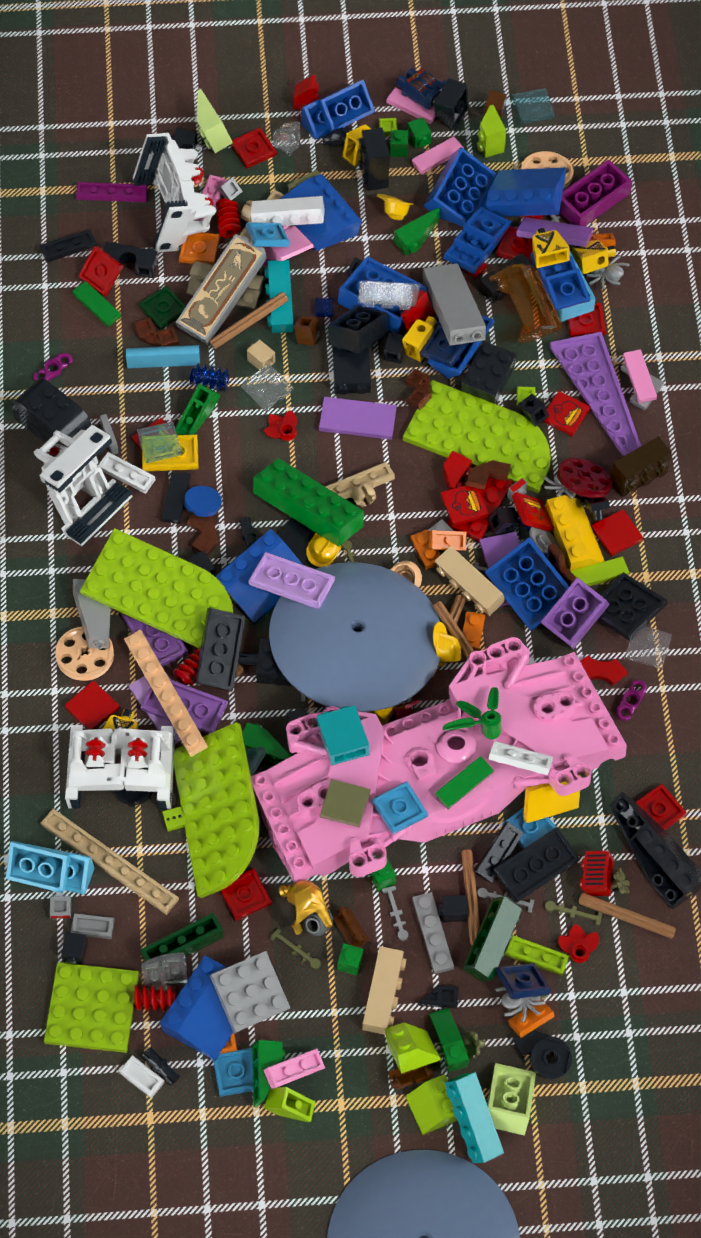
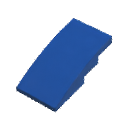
[444,207,511,274]
[531,252,591,310]

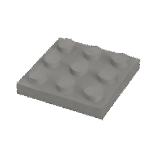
[209,951,290,1033]

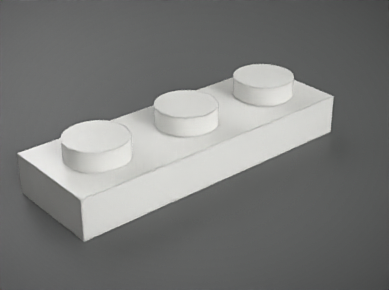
[99,452,155,494]
[489,741,553,775]

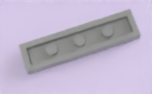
[412,892,454,974]

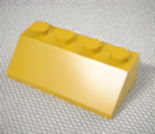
[546,495,604,571]

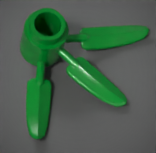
[442,687,502,740]

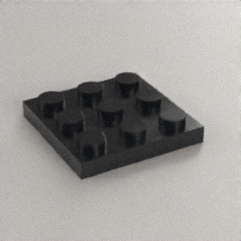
[598,572,667,641]

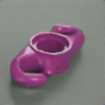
[33,353,73,382]
[616,680,647,721]

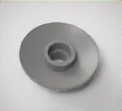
[529,527,559,556]

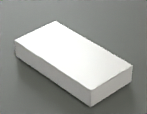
[119,1055,165,1098]

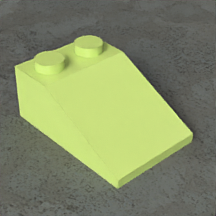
[197,89,233,153]
[487,1063,536,1135]

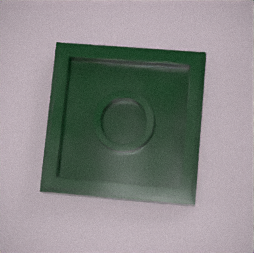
[138,285,186,330]

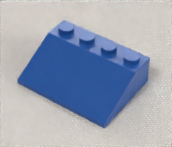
[423,147,497,227]
[486,167,567,217]
[280,174,362,251]
[338,256,428,334]
[215,529,303,624]
[485,537,569,631]
[160,956,233,1061]

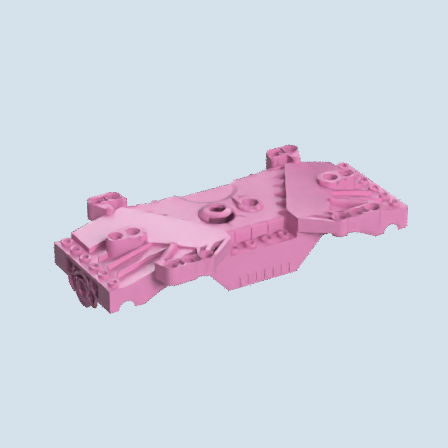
[251,637,627,884]

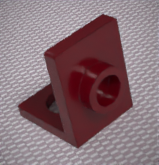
[393,699,420,720]

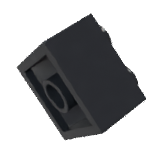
[433,78,469,132]

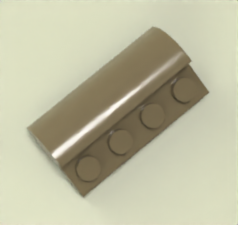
[186,261,265,310]

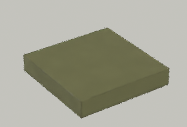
[320,779,371,828]

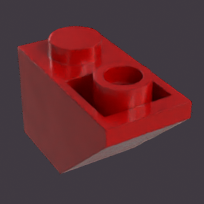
[294,75,319,110]
[443,450,472,490]

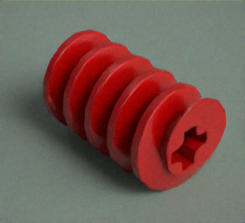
[216,199,241,238]
[172,649,200,686]
[134,984,177,1012]

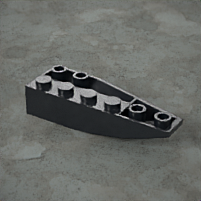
[609,792,701,909]

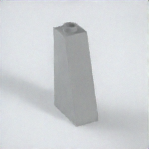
[73,579,110,649]

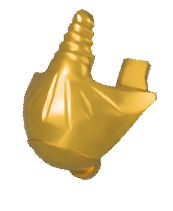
[279,880,332,935]

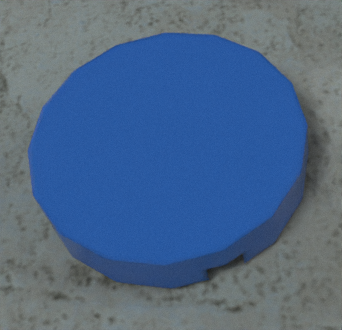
[184,486,222,517]

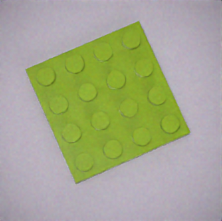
[44,962,139,1053]

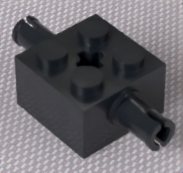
[239,638,293,686]

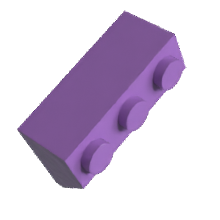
[541,577,610,649]

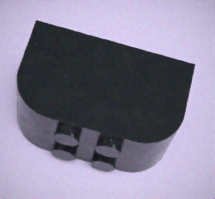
[12,378,91,447]

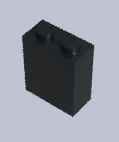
[333,347,371,395]

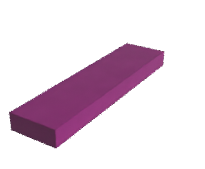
[76,182,148,202]

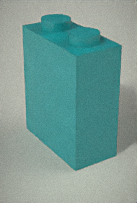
[317,705,370,766]

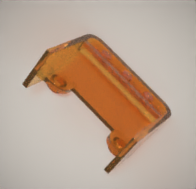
[489,264,562,343]

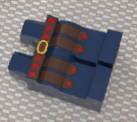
[397,68,446,111]

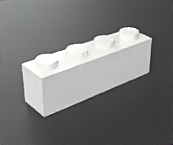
[250,196,325,226]

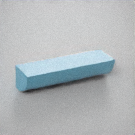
[126,345,200,368]

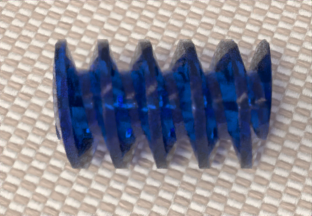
[190,362,229,391]

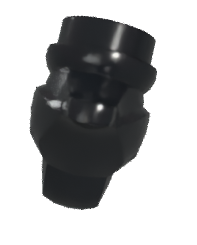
[322,127,351,146]

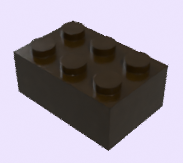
[611,436,672,497]

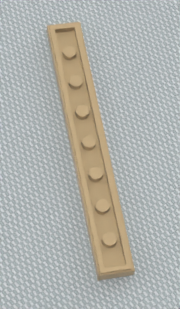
[40,809,179,915]

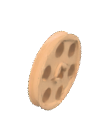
[521,151,573,190]
[55,626,114,681]

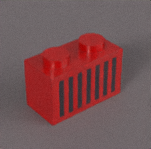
[580,851,614,896]

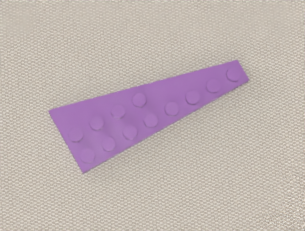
[550,332,641,456]

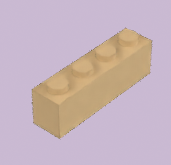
[435,546,505,616]
[362,946,407,1035]

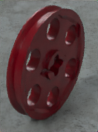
[557,458,613,498]

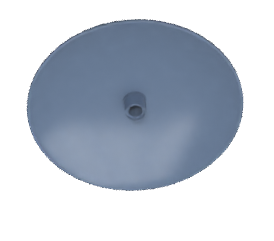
[269,562,440,712]
[327,1150,520,1238]

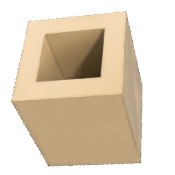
[247,339,275,373]

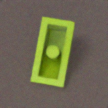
[264,1087,316,1122]

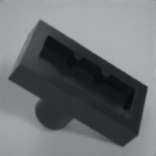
[582,496,610,521]

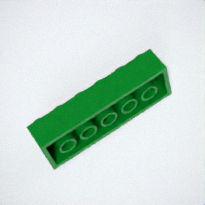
[253,458,364,547]

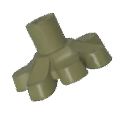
[611,868,630,894]
[462,1031,485,1059]

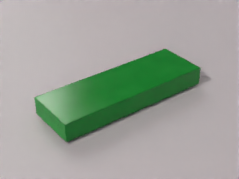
[72,281,121,327]
[435,756,494,810]

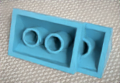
[6,841,95,895]

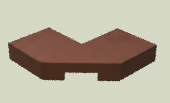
[133,318,179,347]
[404,369,432,410]
[466,460,511,490]
[187,513,218,556]
[548,543,576,587]

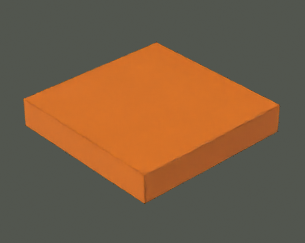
[179,232,220,265]

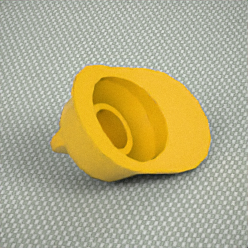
[377,194,414,220]
[306,533,342,567]
[433,622,461,667]

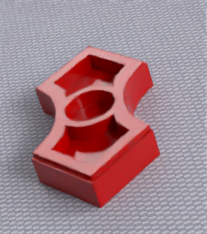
[580,655,628,686]

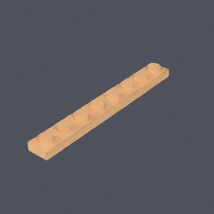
[124,629,208,757]

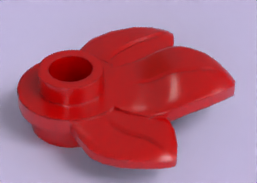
[264,410,298,441]
[558,924,599,963]

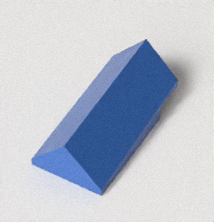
[301,80,375,139]
[428,315,495,379]

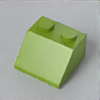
[477,105,506,158]
[385,1022,441,1074]
[406,1074,458,1135]

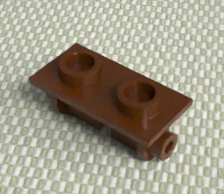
[332,907,370,947]
[388,1064,434,1090]

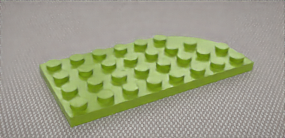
[403,380,551,493]
[80,528,233,649]
[173,722,259,898]

